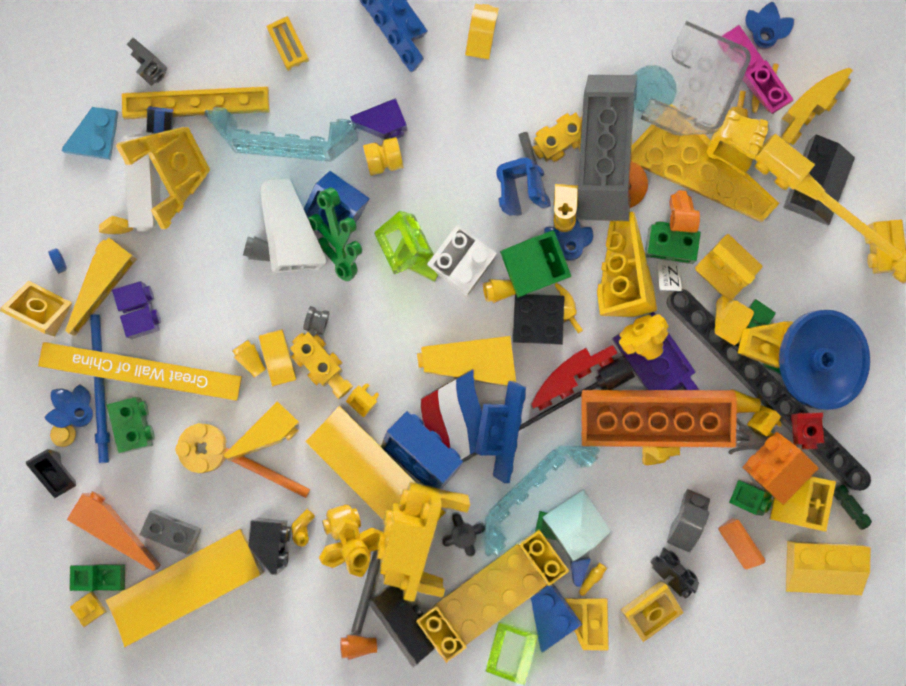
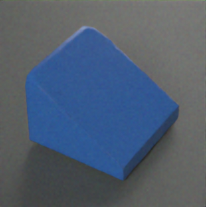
[570,557,591,587]

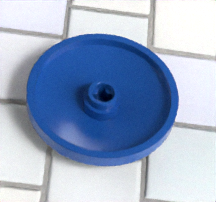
[779,310,870,410]

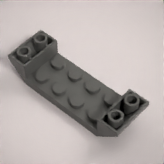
[578,75,638,221]

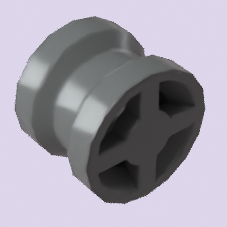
[303,306,330,335]

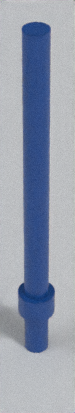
[90,314,110,463]

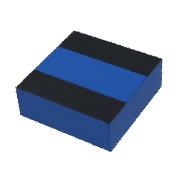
[146,106,173,133]

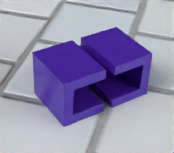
[112,281,161,339]

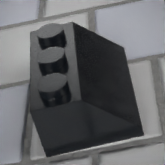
[783,134,855,226]
[368,585,435,667]

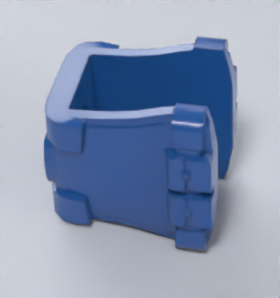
[496,158,551,216]

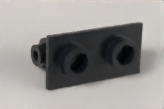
[650,547,699,599]

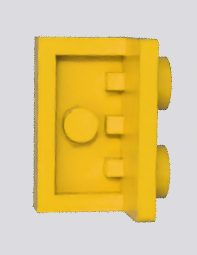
[694,234,763,300]

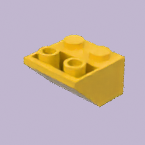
[769,476,836,532]

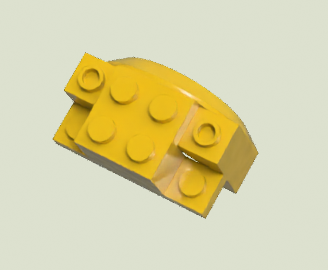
[377,482,470,602]

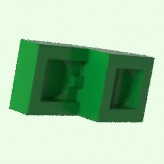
[69,564,125,591]

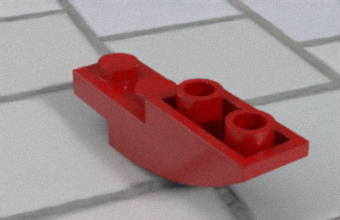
[530,345,618,411]

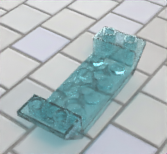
[204,107,359,162]
[484,446,600,557]

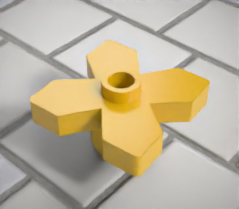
[319,517,383,577]

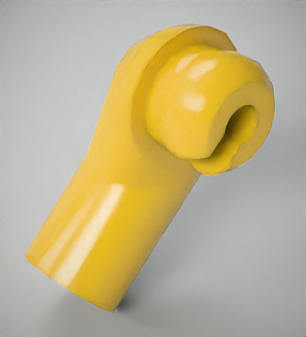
[291,508,316,547]

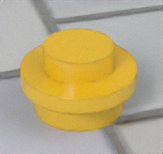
[50,425,76,447]

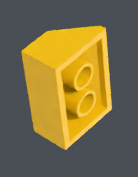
[786,541,871,596]

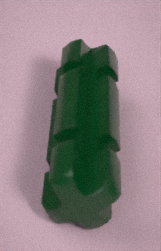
[833,484,872,530]

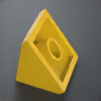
[0,281,72,337]
[620,581,684,642]

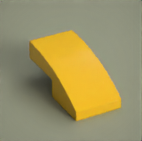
[259,329,296,387]

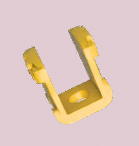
[707,110,768,175]

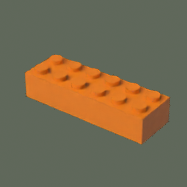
[581,390,737,447]

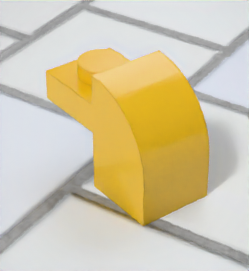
[465,4,499,60]

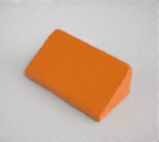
[718,518,765,569]

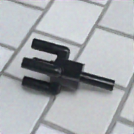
[442,512,485,557]

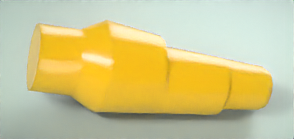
[579,562,607,596]

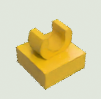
[346,383,379,418]
[747,405,782,437]
[70,591,107,627]

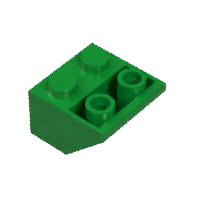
[500,230,572,298]

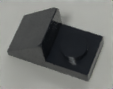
[26,449,76,499]

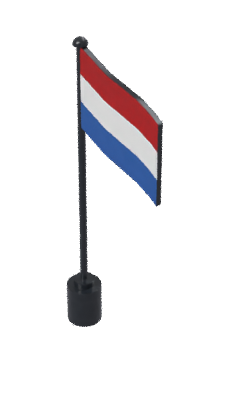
[420,356,635,462]

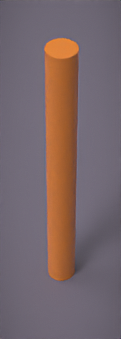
[226,448,311,498]

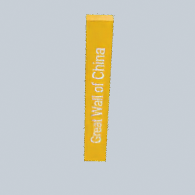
[38,342,242,401]

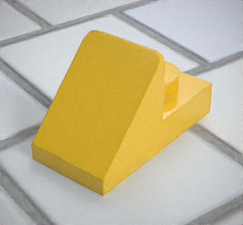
[715,295,754,346]

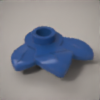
[745,2,794,49]
[544,218,593,261]
[44,385,93,428]

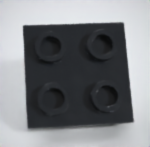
[512,294,564,345]

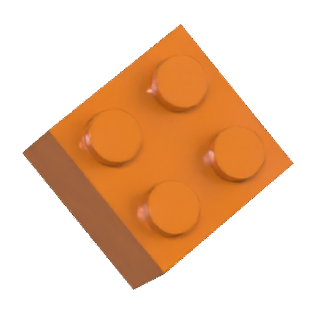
[742,431,819,505]

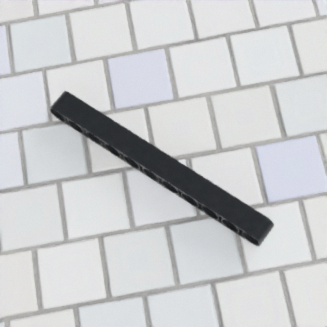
[666,289,871,491]

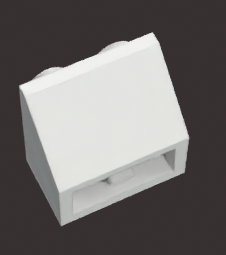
[427,224,497,297]

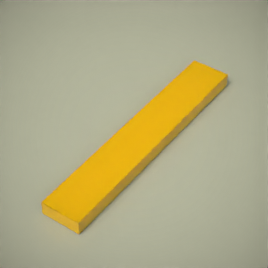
[122,86,270,119]

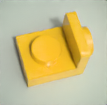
[642,447,680,466]

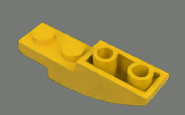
[780,68,853,145]

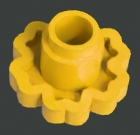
[619,314,669,360]

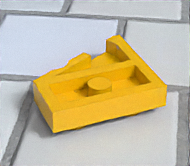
[738,321,793,368]
[564,598,609,650]

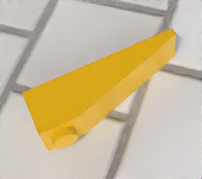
[65,237,137,336]

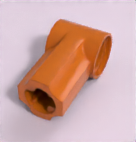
[669,190,700,233]

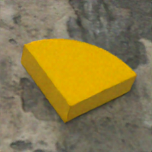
[99,215,133,234]

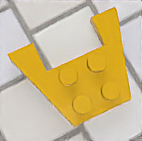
[115,127,210,229]

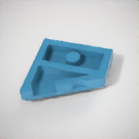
[62,107,119,160]

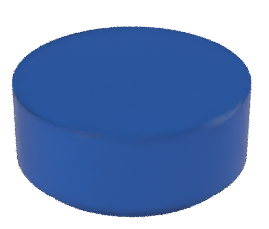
[48,248,67,274]

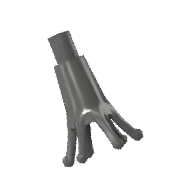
[728,418,769,455]

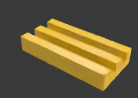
[266,16,309,71]

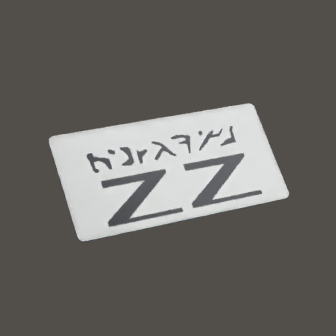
[657,261,682,291]

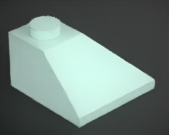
[543,490,611,561]

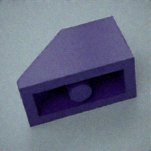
[350,98,408,140]

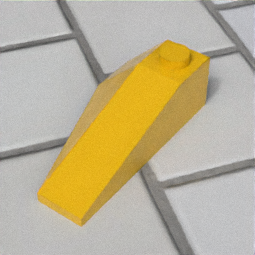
[597,211,657,317]

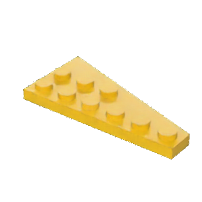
[631,104,780,222]

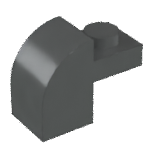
[666,489,710,553]

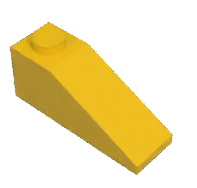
[223,401,299,461]

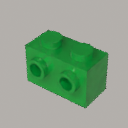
[645,222,701,264]
[107,397,155,453]

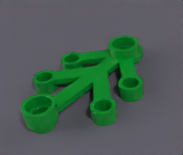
[308,187,362,282]

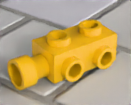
[532,112,582,163]
[290,332,354,400]

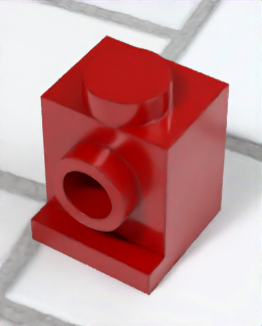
[791,412,824,449]

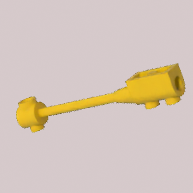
[754,134,906,284]

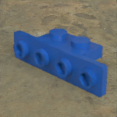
[360,0,428,72]
[475,381,526,483]

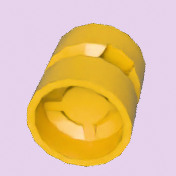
[363,137,404,176]

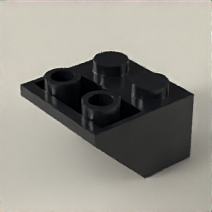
[248,518,291,575]

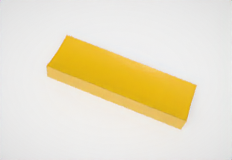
[305,406,446,521]
[106,529,264,647]

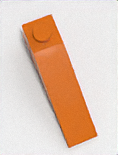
[67,491,161,571]

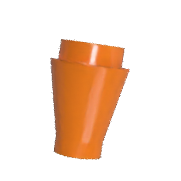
[340,635,377,660]

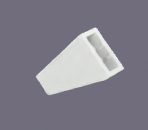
[123,134,161,232]
[260,176,326,273]

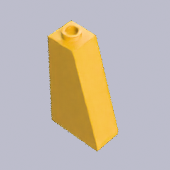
[417,336,516,387]

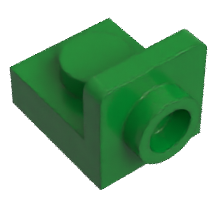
[747,299,776,328]
[729,480,773,516]

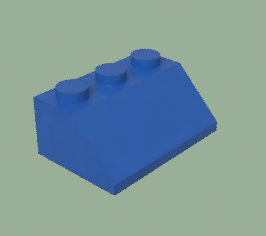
[381,411,463,489]

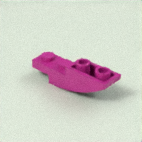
[718,25,794,114]

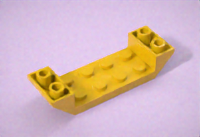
[416,530,569,663]

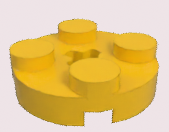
[175,423,227,473]

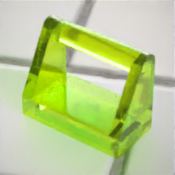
[374,211,434,274]
[485,622,538,685]

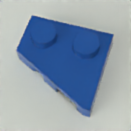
[531,583,582,653]

